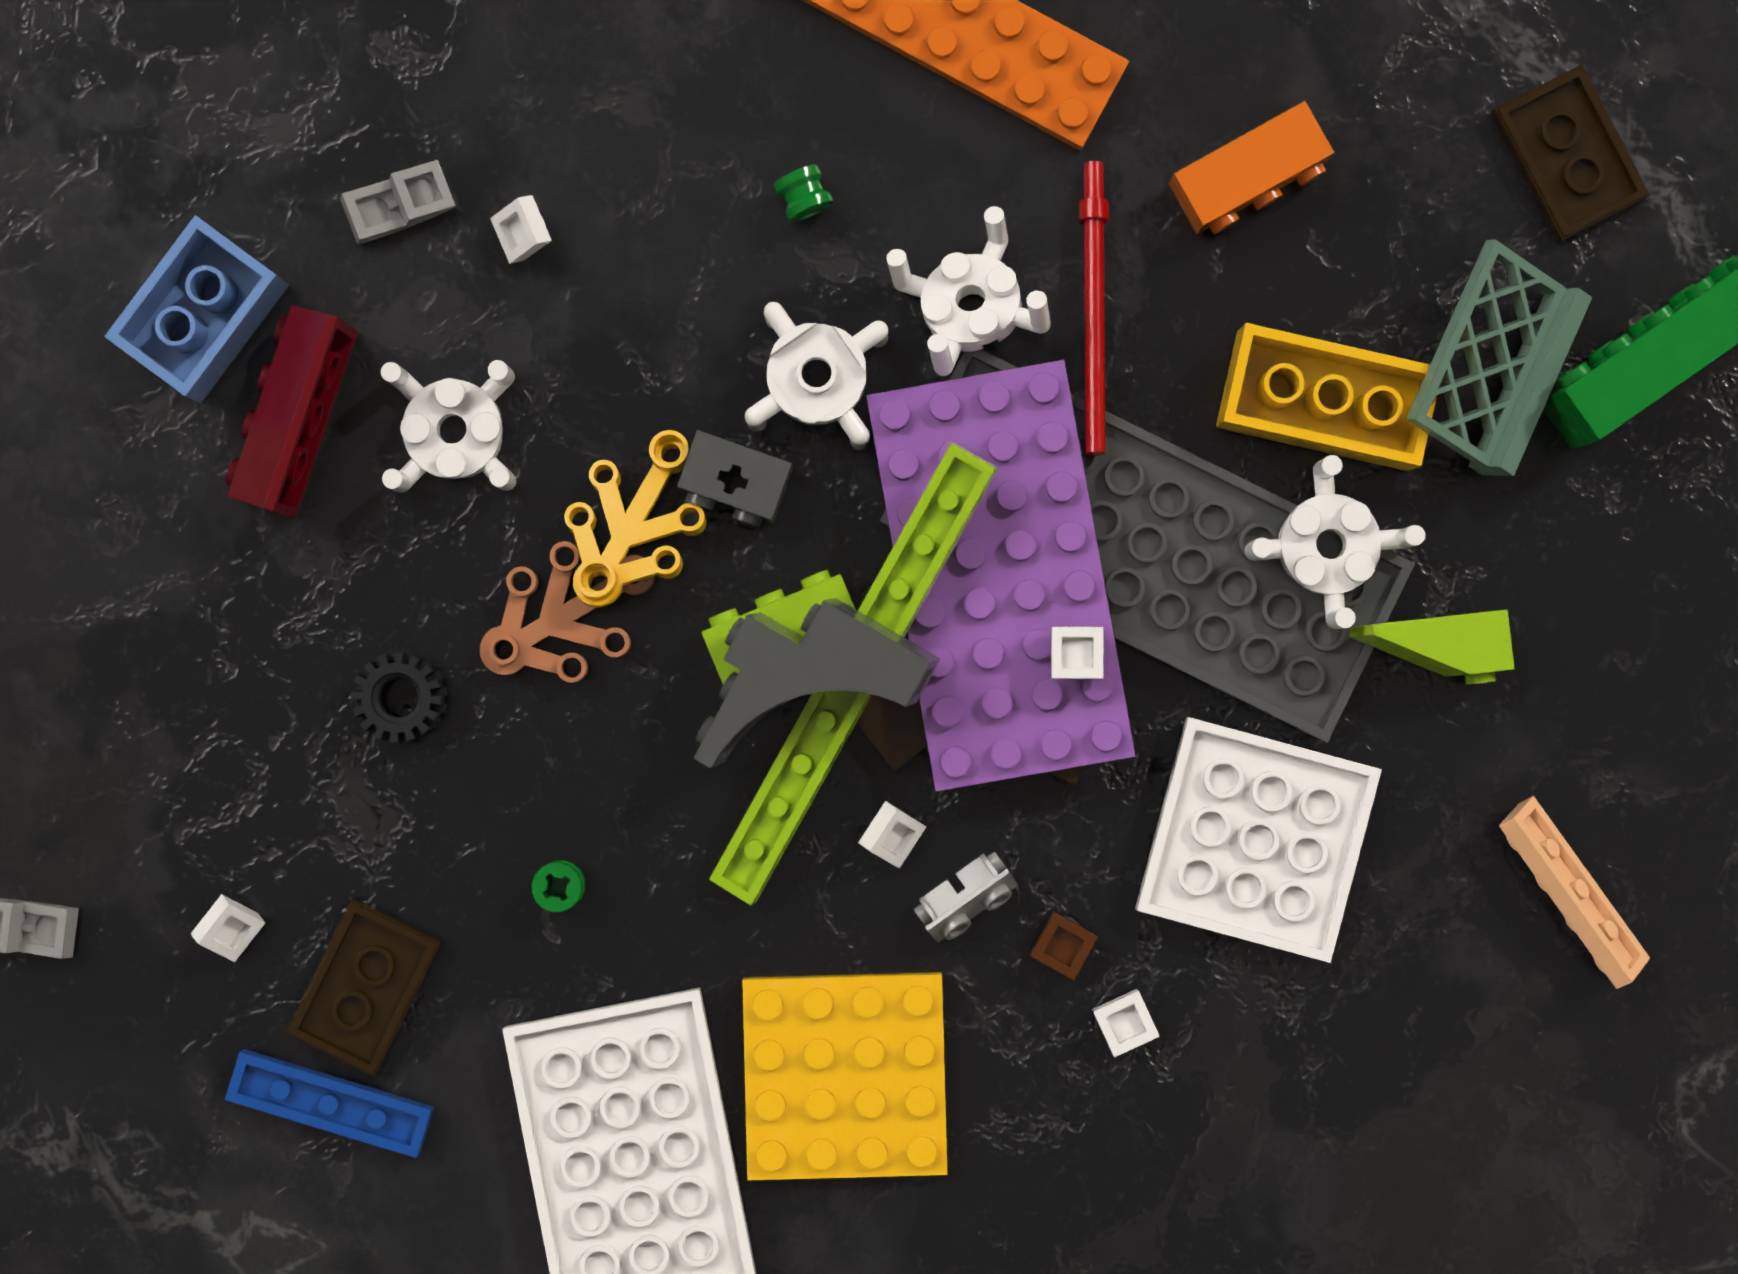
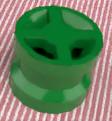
[773,164,834,222]
[532,860,586,912]

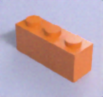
[1168,101,1334,234]

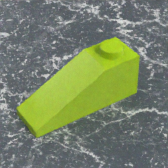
[1349,609,1515,685]

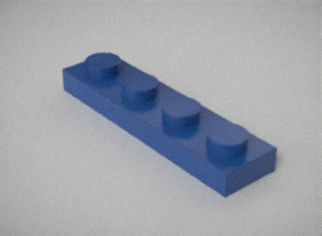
[225,1049,434,1158]

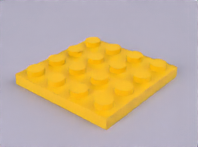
[742,972,948,1180]

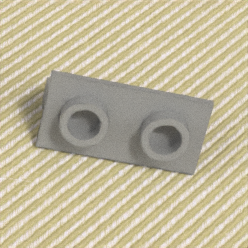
[914,852,1018,943]

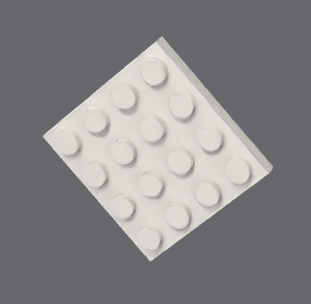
[1135,717,1382,963]

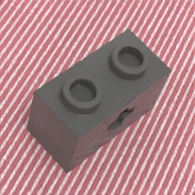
[677,430,793,528]

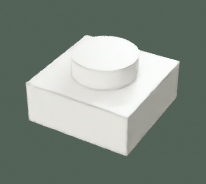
[490,195,552,264]
[1051,627,1103,679]
[858,801,926,868]
[191,894,265,962]
[1092,989,1160,1057]

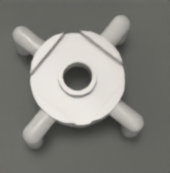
[886,206,1051,376]
[745,302,888,450]
[381,360,516,493]
[1245,455,1425,629]

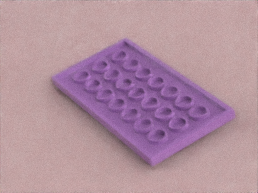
[866,360,1136,791]

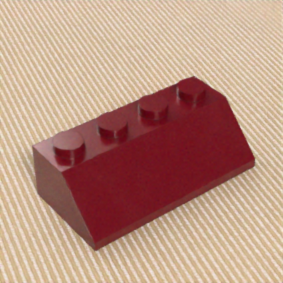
[226,306,358,518]

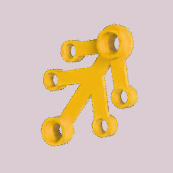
[564,430,707,607]

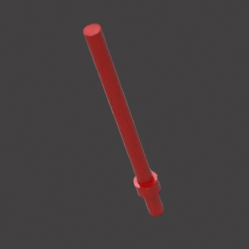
[1079,161,1109,456]

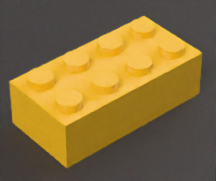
[1215,323,1437,472]

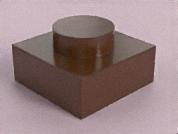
[1029,911,1098,980]

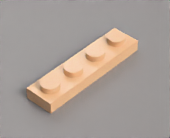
[1499,796,1650,989]

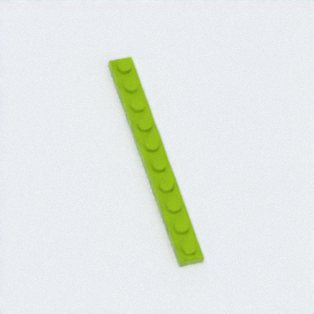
[709,443,999,905]

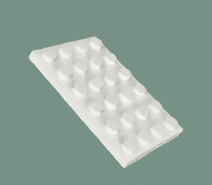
[502,988,757,1274]

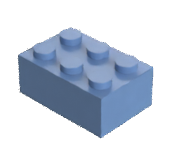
[104,215,290,403]

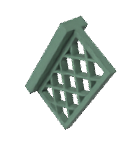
[1406,239,1592,476]

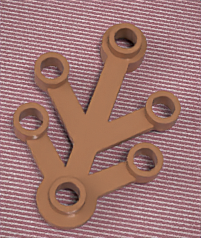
[480,541,655,683]

